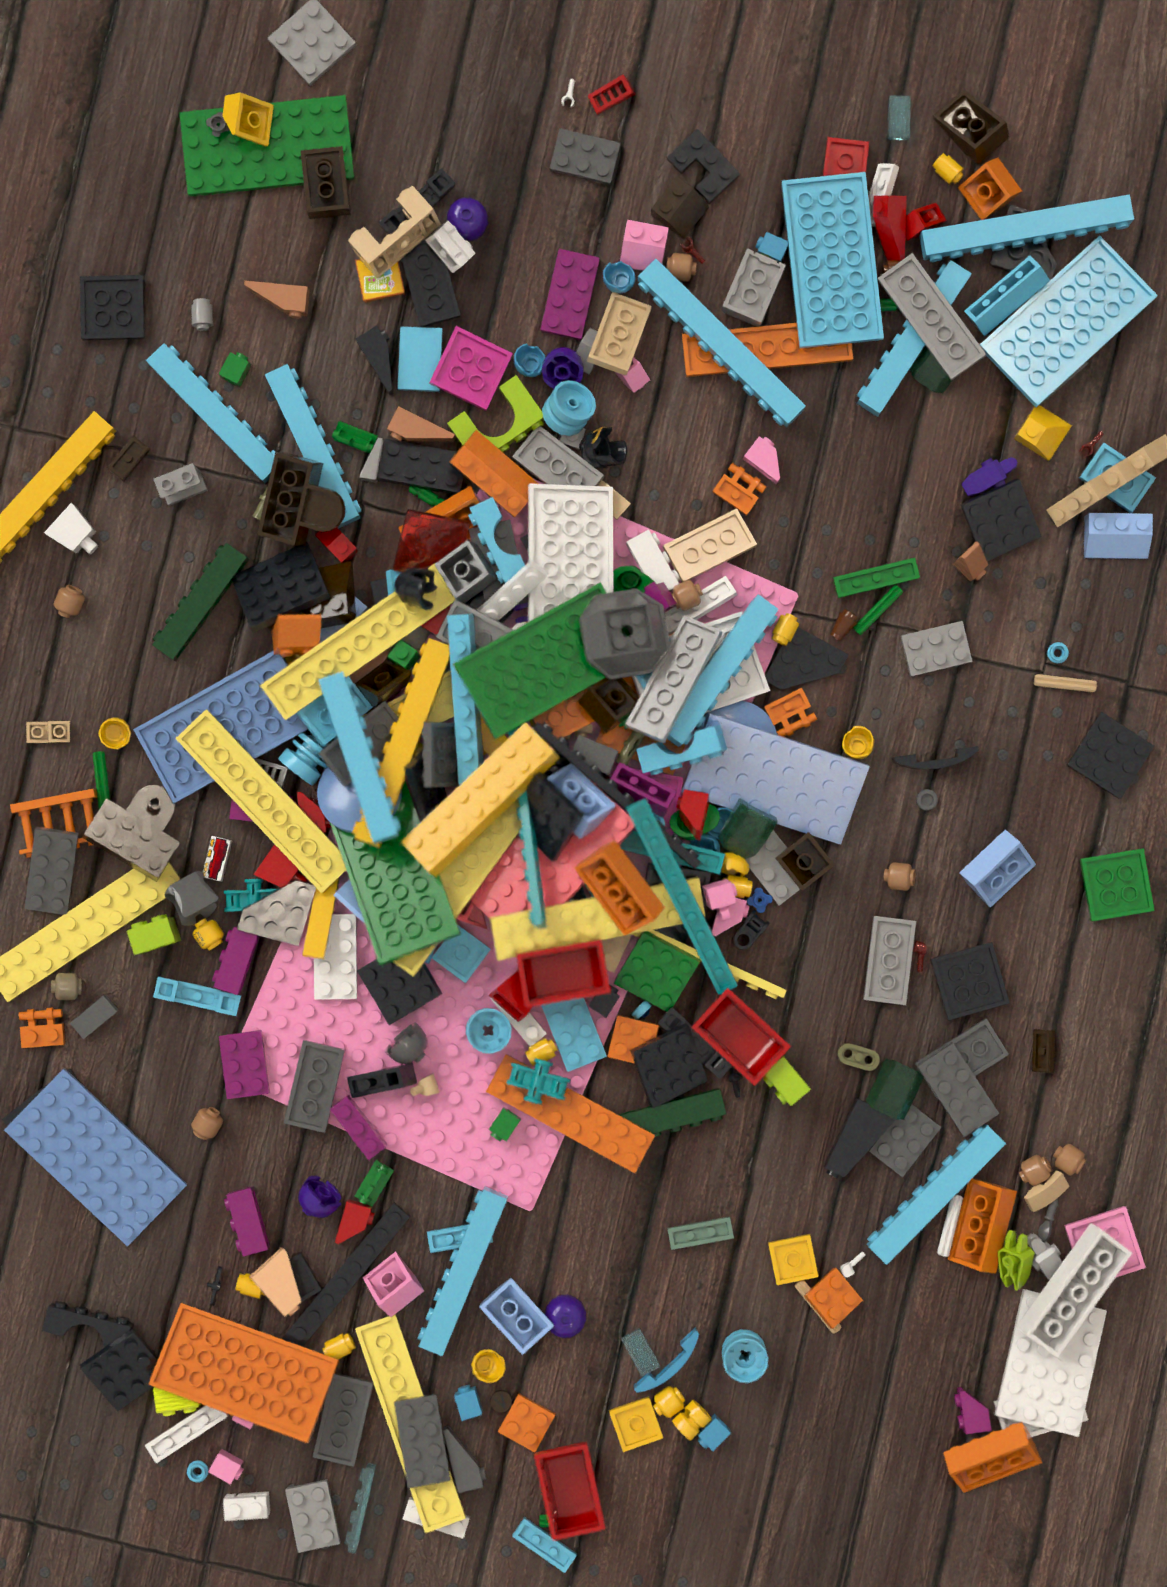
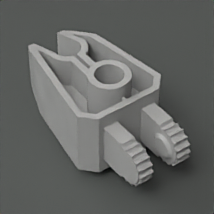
[1027,1233,1062,1280]

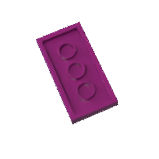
[541,249,600,340]

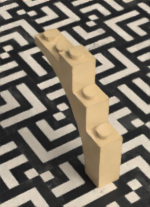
[1047,434,1167,527]

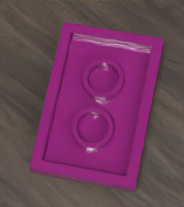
[219,1030,270,1099]

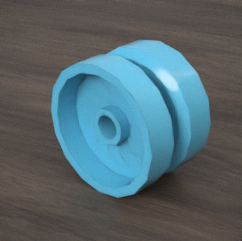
[542,380,596,436]

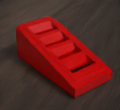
[587,74,636,114]

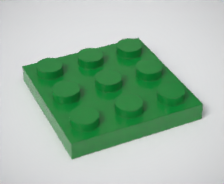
[1080,848,1154,921]
[614,931,700,1012]

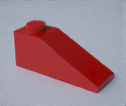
[873,195,907,260]

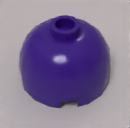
[447,197,488,241]
[542,347,584,388]
[298,1176,341,1218]
[544,1294,586,1338]

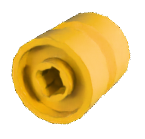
[672,1399,712,1441]

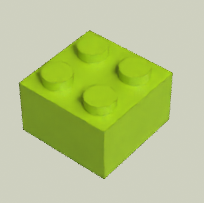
[127,914,182,955]
[762,1056,811,1106]

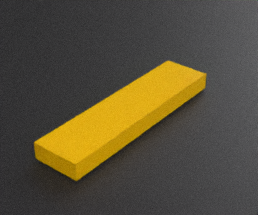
[303,878,340,960]

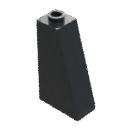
[823,1098,896,1178]

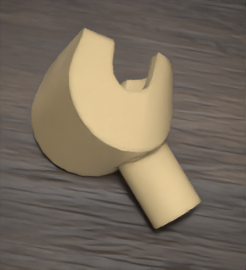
[410,1073,440,1096]

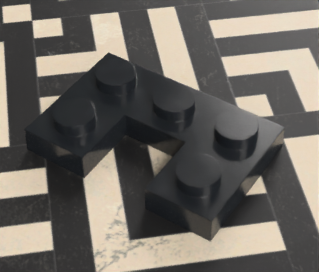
[667,129,740,204]

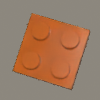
[804,1268,863,1329]
[498,1393,556,1452]

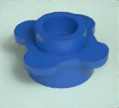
[747,888,772,913]

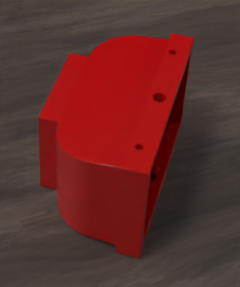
[516,939,611,1008]
[691,988,791,1086]
[534,1442,605,1541]

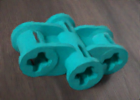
[224,879,278,912]
[506,1058,571,1105]

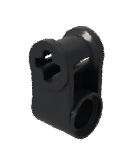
[732,910,770,950]

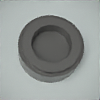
[916,789,938,811]

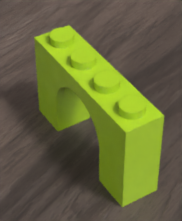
[447,375,545,453]

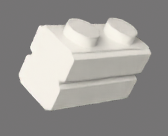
[425,221,475,273]
[223,1491,270,1521]

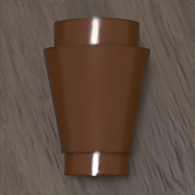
[830,608,859,641]

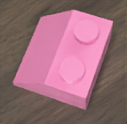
[620,220,669,271]
[363,1251,424,1317]

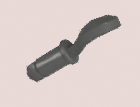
[1038,1199,1059,1241]

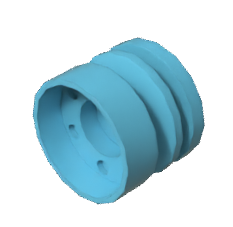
[278,732,328,786]
[466,1008,512,1054]
[722,1329,768,1383]

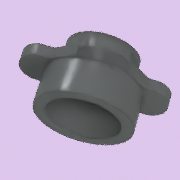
[206,112,230,137]

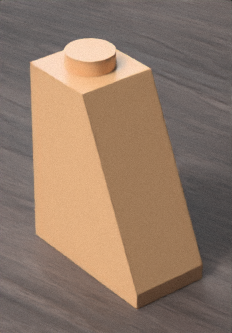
[249,1248,301,1316]

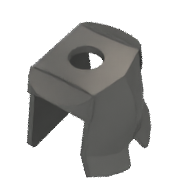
[165,871,218,926]

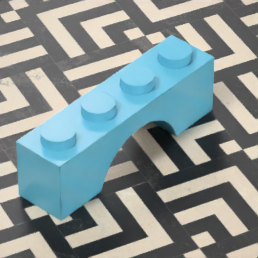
[468,497,525,584]
[636,725,728,776]

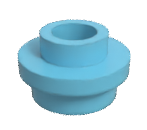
[1047,642,1069,663]
[187,1460,208,1482]

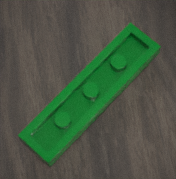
[833,558,920,598]

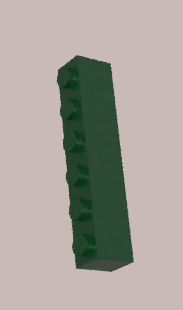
[152,543,249,661]
[618,1088,726,1137]

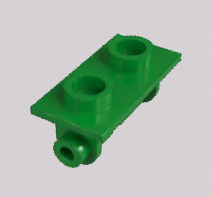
[332,421,378,454]
[355,1160,394,1207]

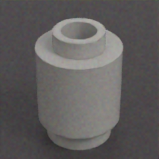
[191,298,213,331]

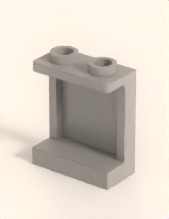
[153,463,208,506]

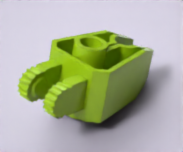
[998,1230,1035,1291]

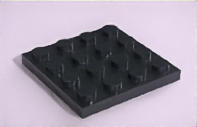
[232,542,331,633]

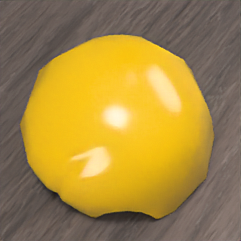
[98,718,131,749]
[842,726,875,759]
[721,852,749,877]
[471,1349,506,1383]

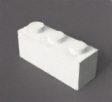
[626,529,681,592]

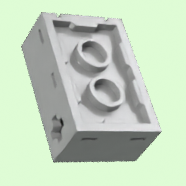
[721,248,786,327]

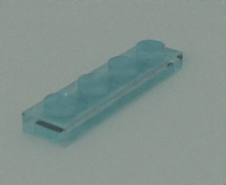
[345,1463,376,1553]

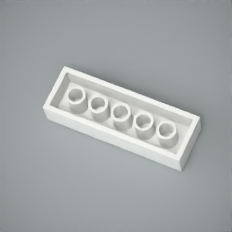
[1016,1223,1132,1358]

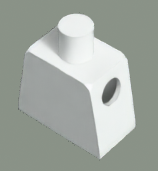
[44,503,98,554]

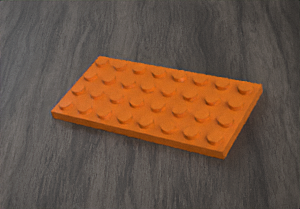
[149,1303,339,1443]

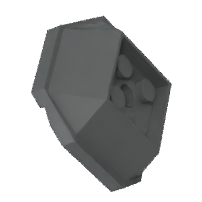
[579,589,671,680]

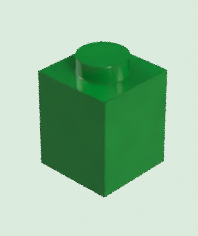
[219,352,251,388]
[388,640,420,671]
[489,1107,521,1142]

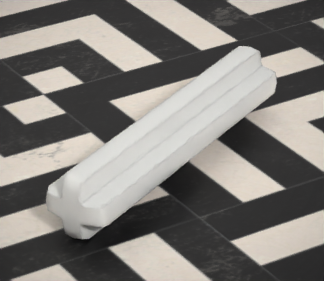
[937,1194,963,1257]

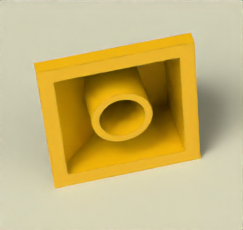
[223,92,274,146]
[1014,405,1072,461]

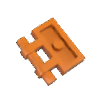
[712,463,767,516]
[764,688,817,737]
[19,1007,65,1048]

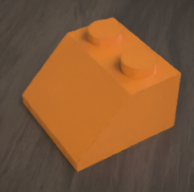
[958,157,1022,220]
[272,615,321,657]

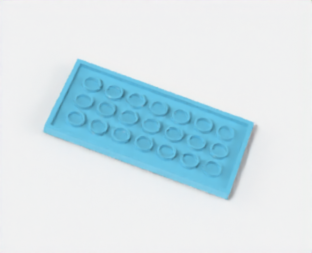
[781,172,884,349]
[980,235,1158,407]

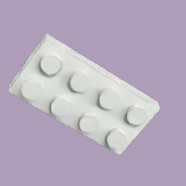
[314,914,357,1000]

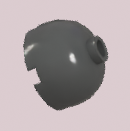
[385,1022,427,1064]

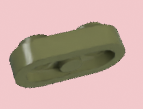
[837,1043,880,1071]

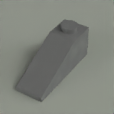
[443,1425,487,1493]

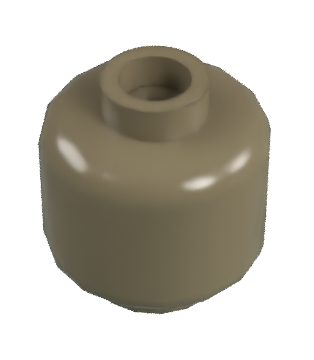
[51,973,82,1000]

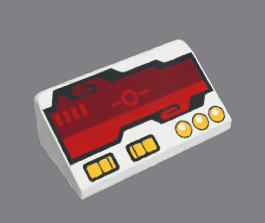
[203,836,232,882]

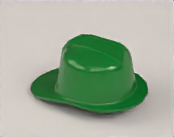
[613,566,654,593]
[670,804,720,841]

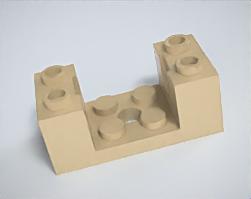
[348,185,441,279]

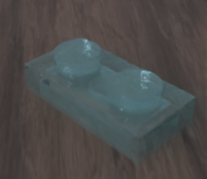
[888,96,910,140]
[621,1328,660,1377]

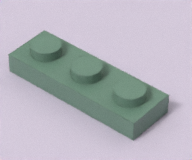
[667,1216,734,1250]

